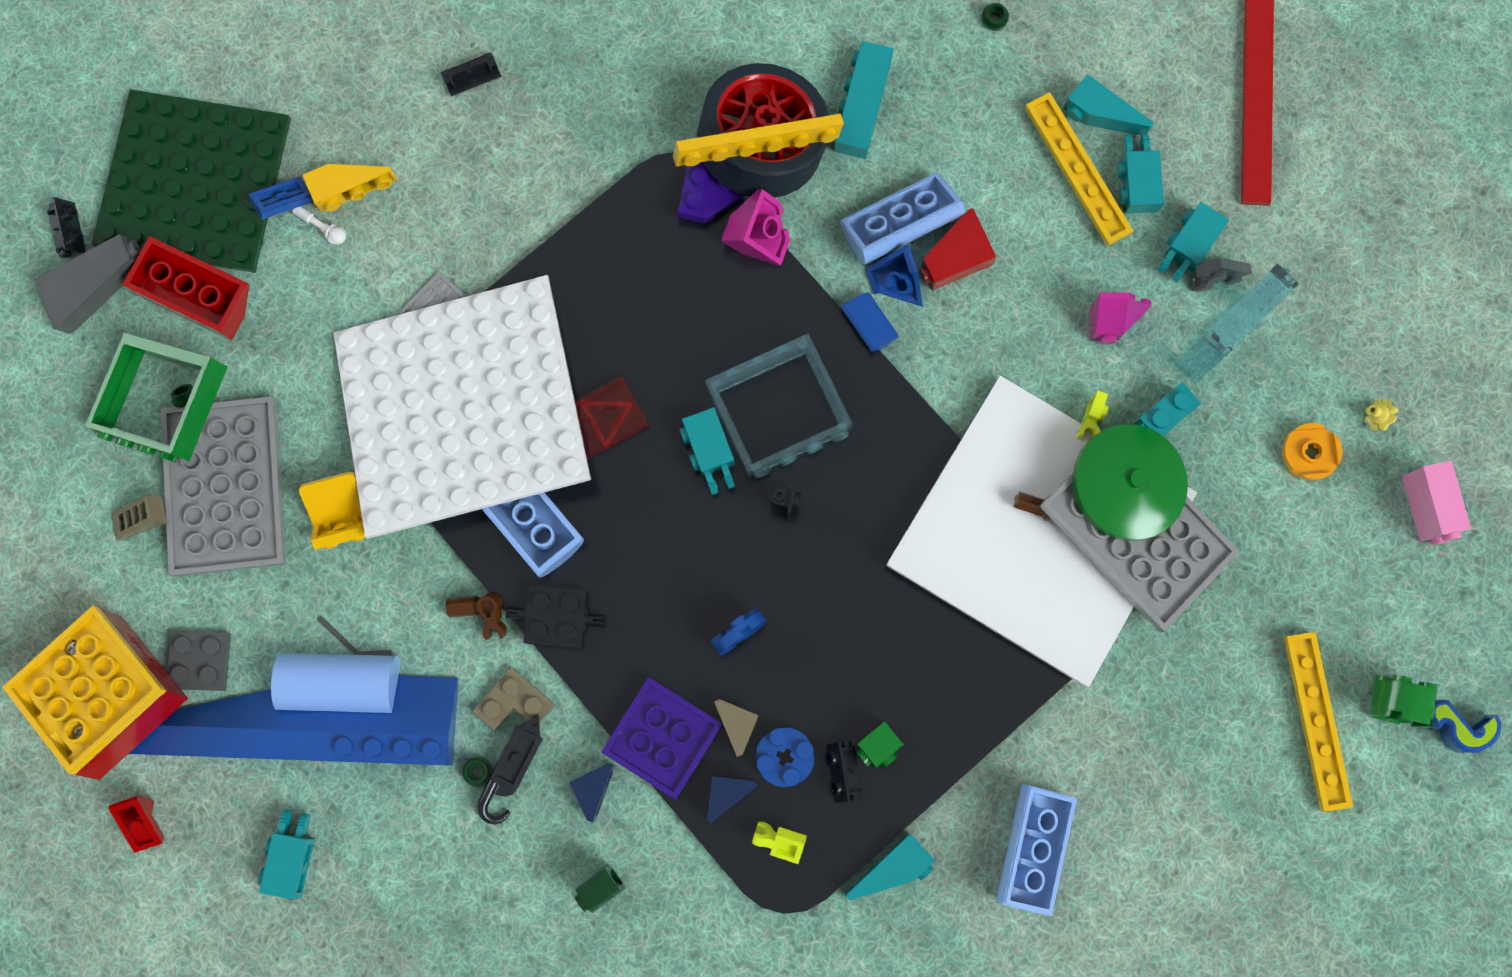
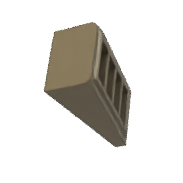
[112,494,167,541]

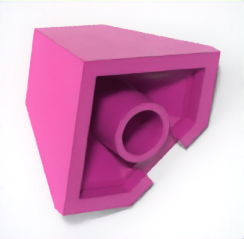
[721,189,790,266]
[1089,292,1151,345]

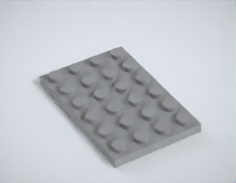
[160,396,286,577]
[1039,472,1240,632]

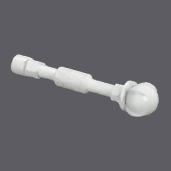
[270,196,346,245]

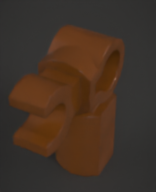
[445,591,507,640]

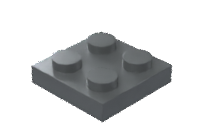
[167,631,231,691]

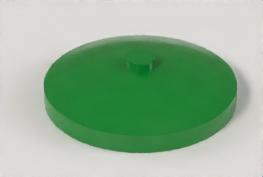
[1072,424,1188,541]

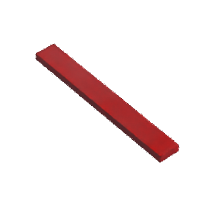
[1241,0,1274,206]

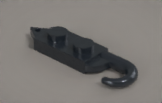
[477,714,543,825]

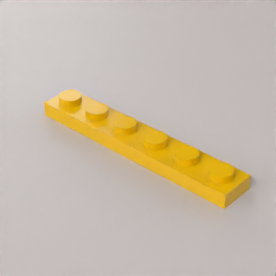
[1025,92,1133,247]
[673,114,844,166]
[1283,632,1353,812]

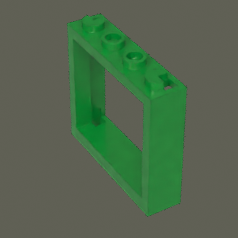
[85,333,228,463]

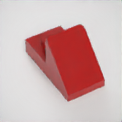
[108,796,164,853]

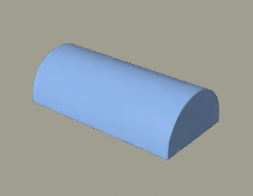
[840,172,965,265]
[482,493,584,577]
[271,653,401,713]
[995,784,1077,916]

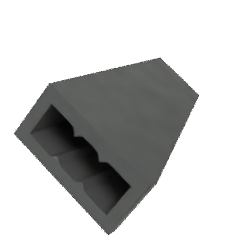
[34,234,142,334]

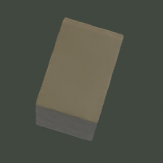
[715,699,759,757]

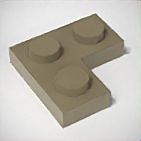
[472,667,555,731]

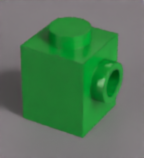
[856,721,904,768]

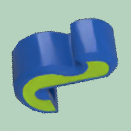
[1429,700,1501,753]

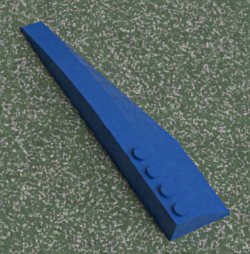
[128,676,459,766]

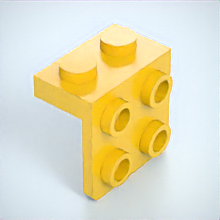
[299,472,366,550]

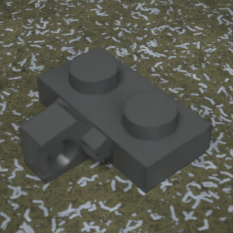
[1190,258,1252,292]

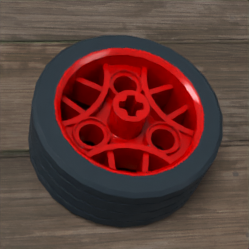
[697,63,829,198]

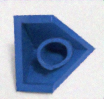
[865,245,923,307]

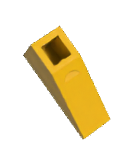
[303,164,398,212]

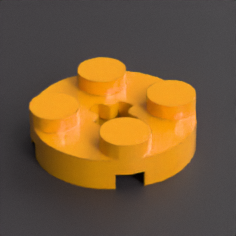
[1282,423,1343,481]

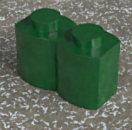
[574,865,626,913]

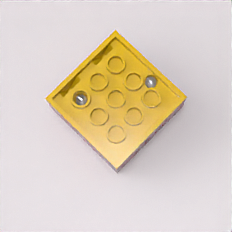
[2,605,188,780]

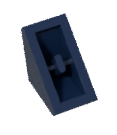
[569,764,615,823]
[707,776,758,823]

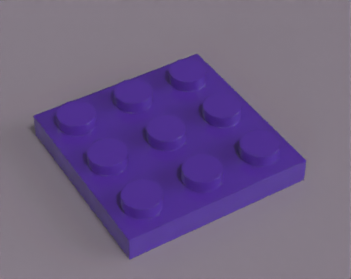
[601,677,723,800]

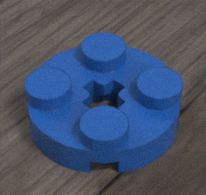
[710,607,767,656]
[756,728,814,787]

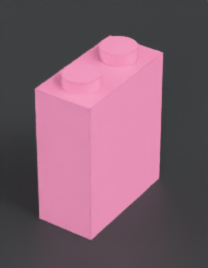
[1402,461,1471,546]

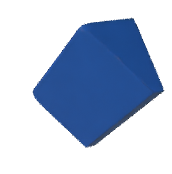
[841,292,898,352]

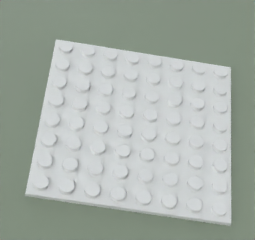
[333,275,591,539]
[886,376,1197,688]

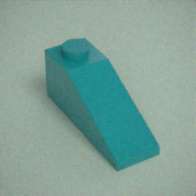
[1063,74,1154,136]
[845,833,935,900]

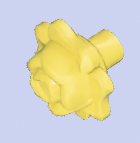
[1364,398,1398,431]

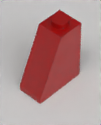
[919,208,996,291]

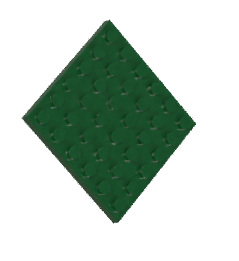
[91,89,291,273]

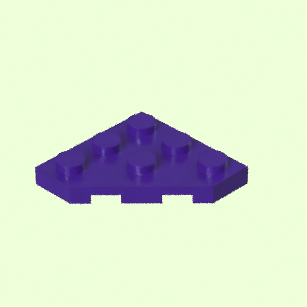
[677,159,773,223]

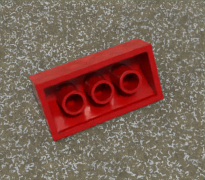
[122,236,249,341]

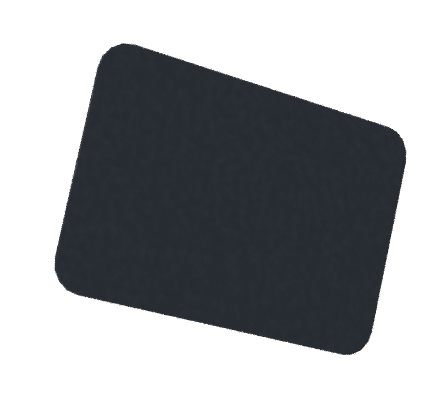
[430,152,1072,914]

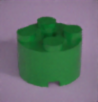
[1370,675,1437,728]

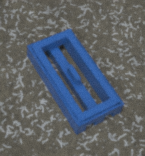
[249,176,313,220]

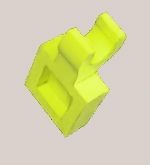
[1076,390,1109,440]
[752,822,807,864]

